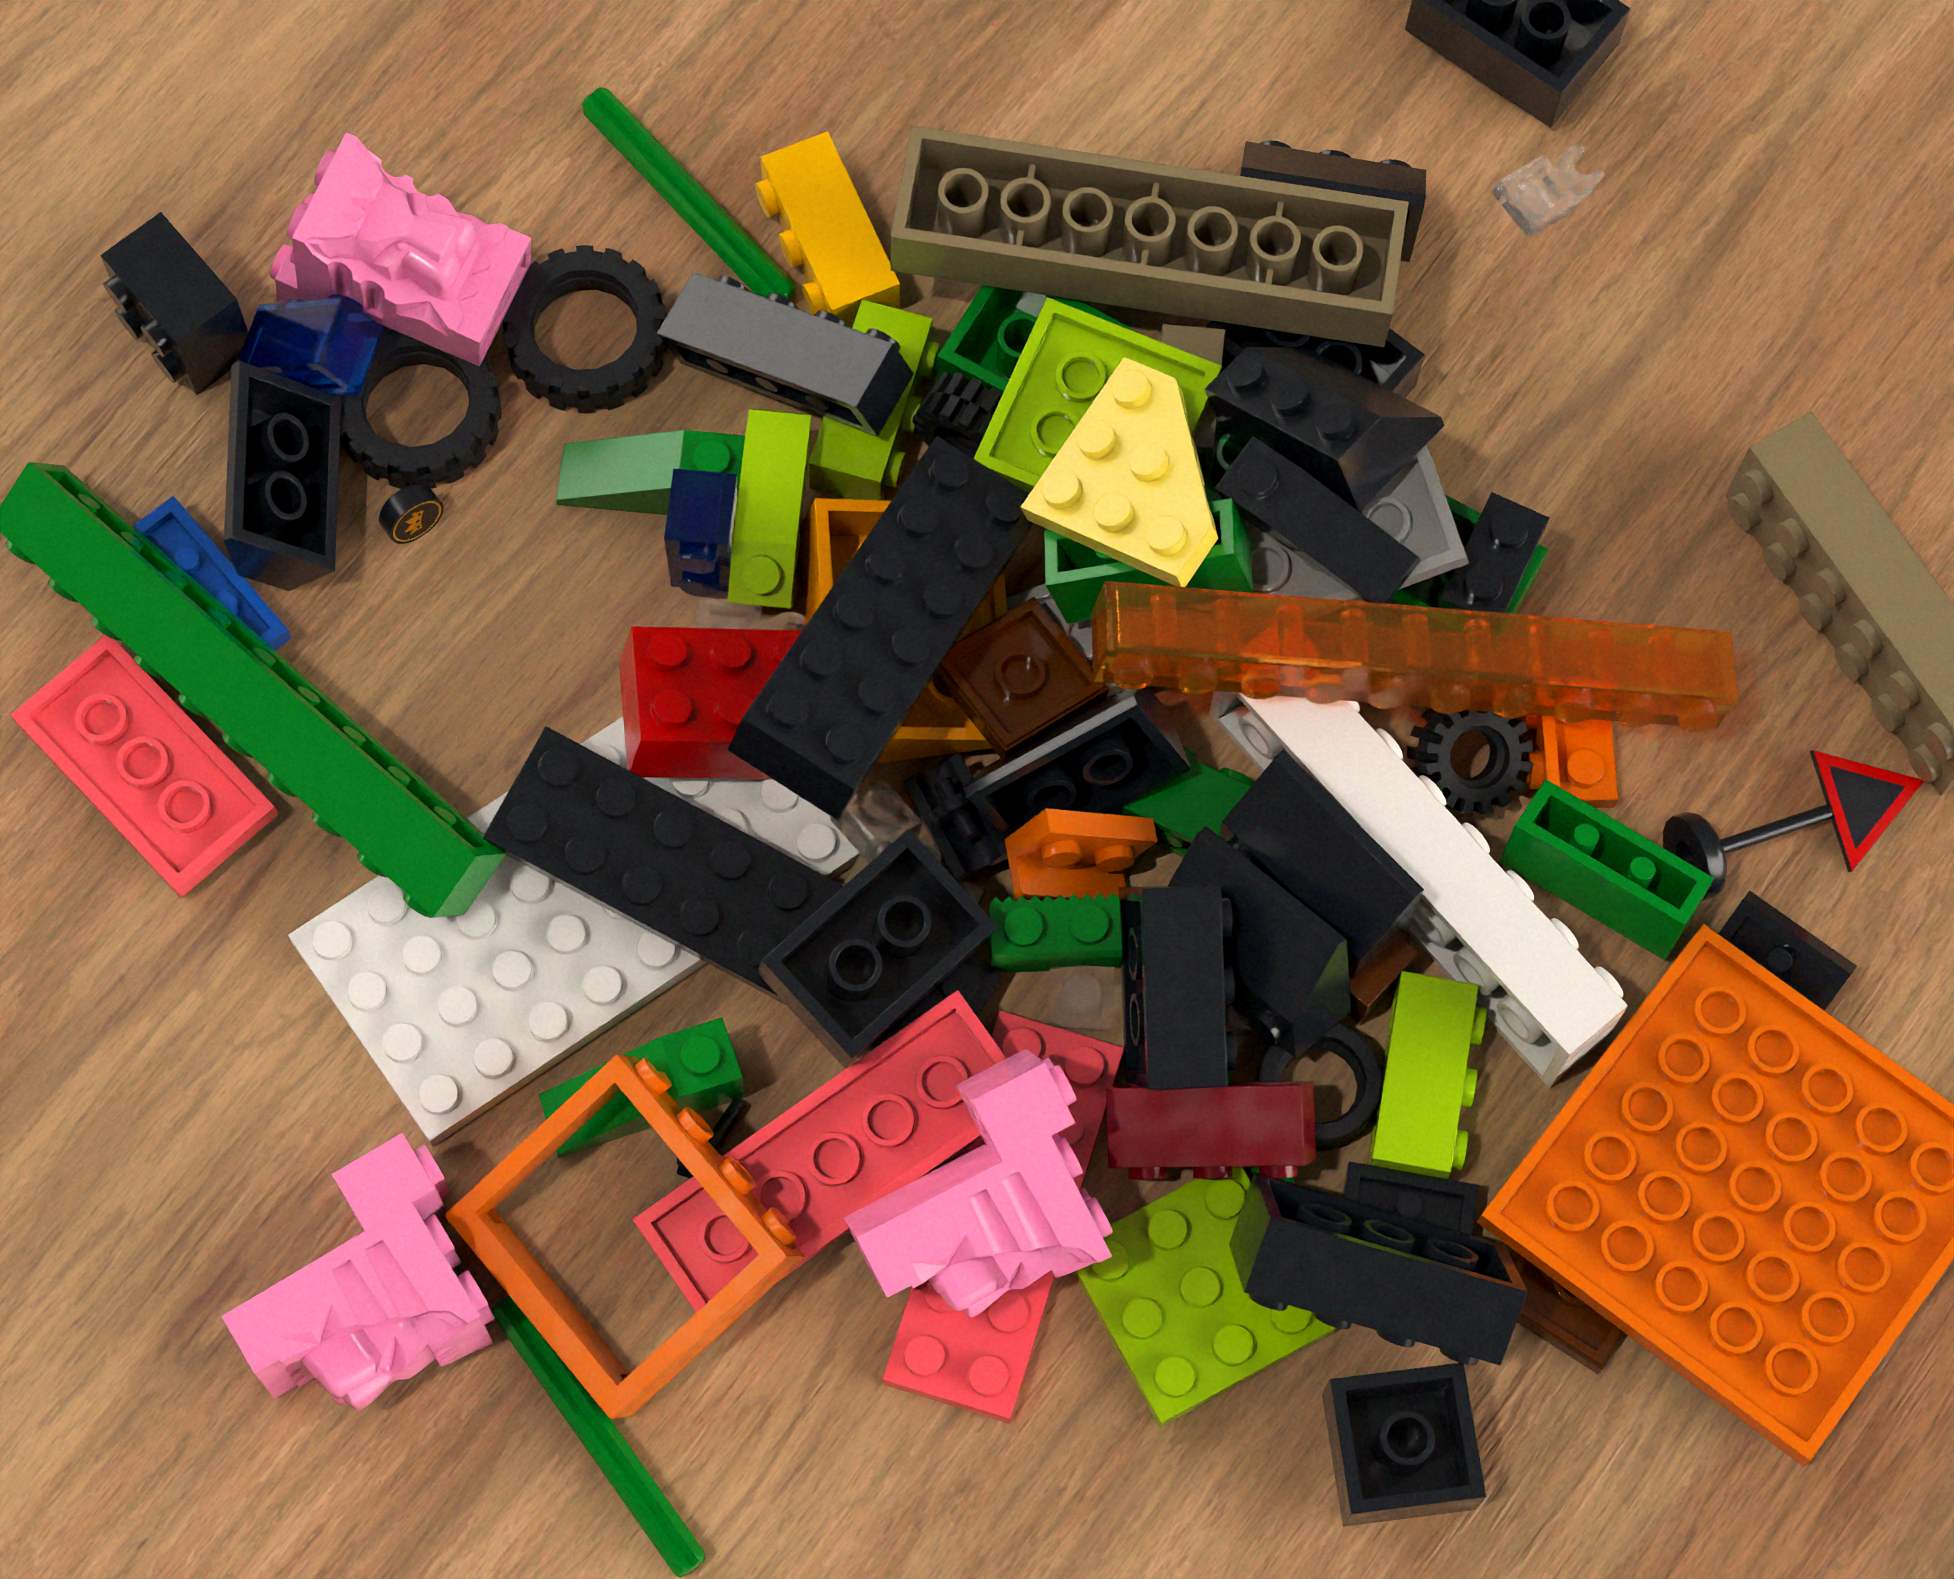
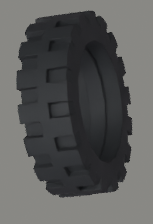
[502,245,668,414]
[332,327,502,489]

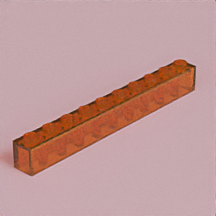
[1091,581,1739,732]

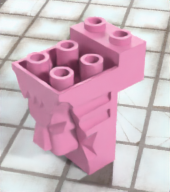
[270,133,531,367]
[844,1049,1113,1318]
[221,1133,495,1411]

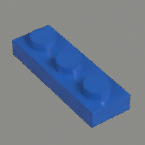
[133,495,292,651]

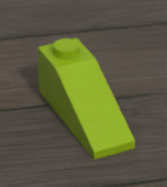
[727,409,812,609]

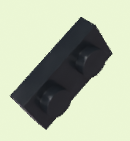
[1438,492,1550,633]
[1718,891,1857,1011]
[1342,1161,1479,1235]

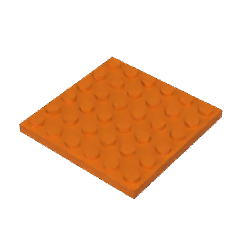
[1477,924,1954,1467]

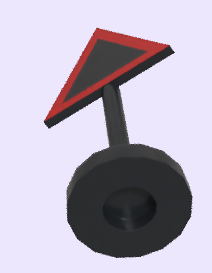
[1663,750,1924,901]

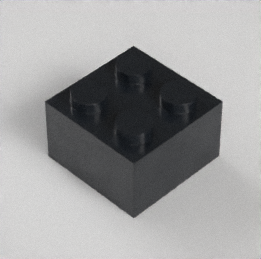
[100,212,255,395]
[1322,1363,1486,1527]

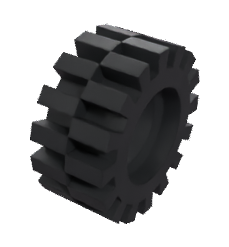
[912,372,1002,459]
[1407,695,1533,815]

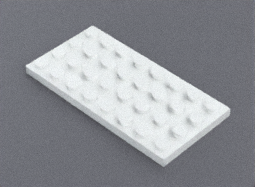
[288,717,860,1147]

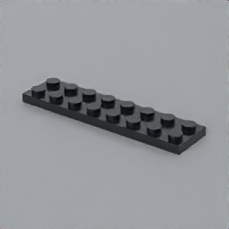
[482,726,1002,1051]

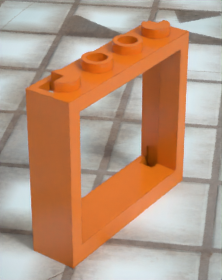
[444,1054,805,1419]

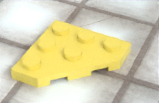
[1021,357,1218,590]

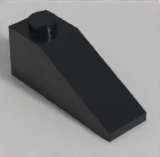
[1215,436,1420,612]

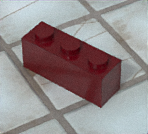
[1106,1081,1316,1180]

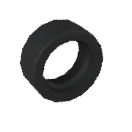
[1257,1023,1383,1152]

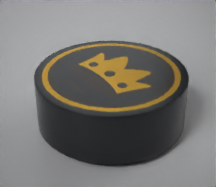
[379,484,444,544]

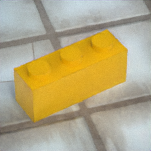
[755,131,900,328]

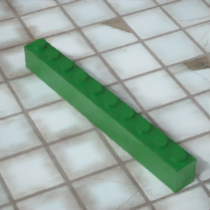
[0,462,507,918]

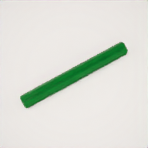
[582,87,796,302]
[492,1296,706,1577]

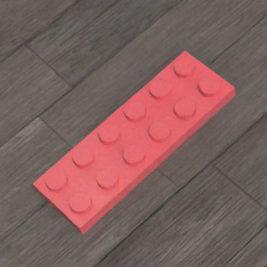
[632,990,1006,1312]
[882,1010,1124,1424]

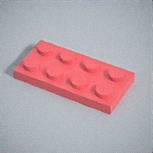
[10,635,278,898]

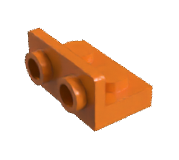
[1520,671,1618,808]
[1005,808,1158,901]

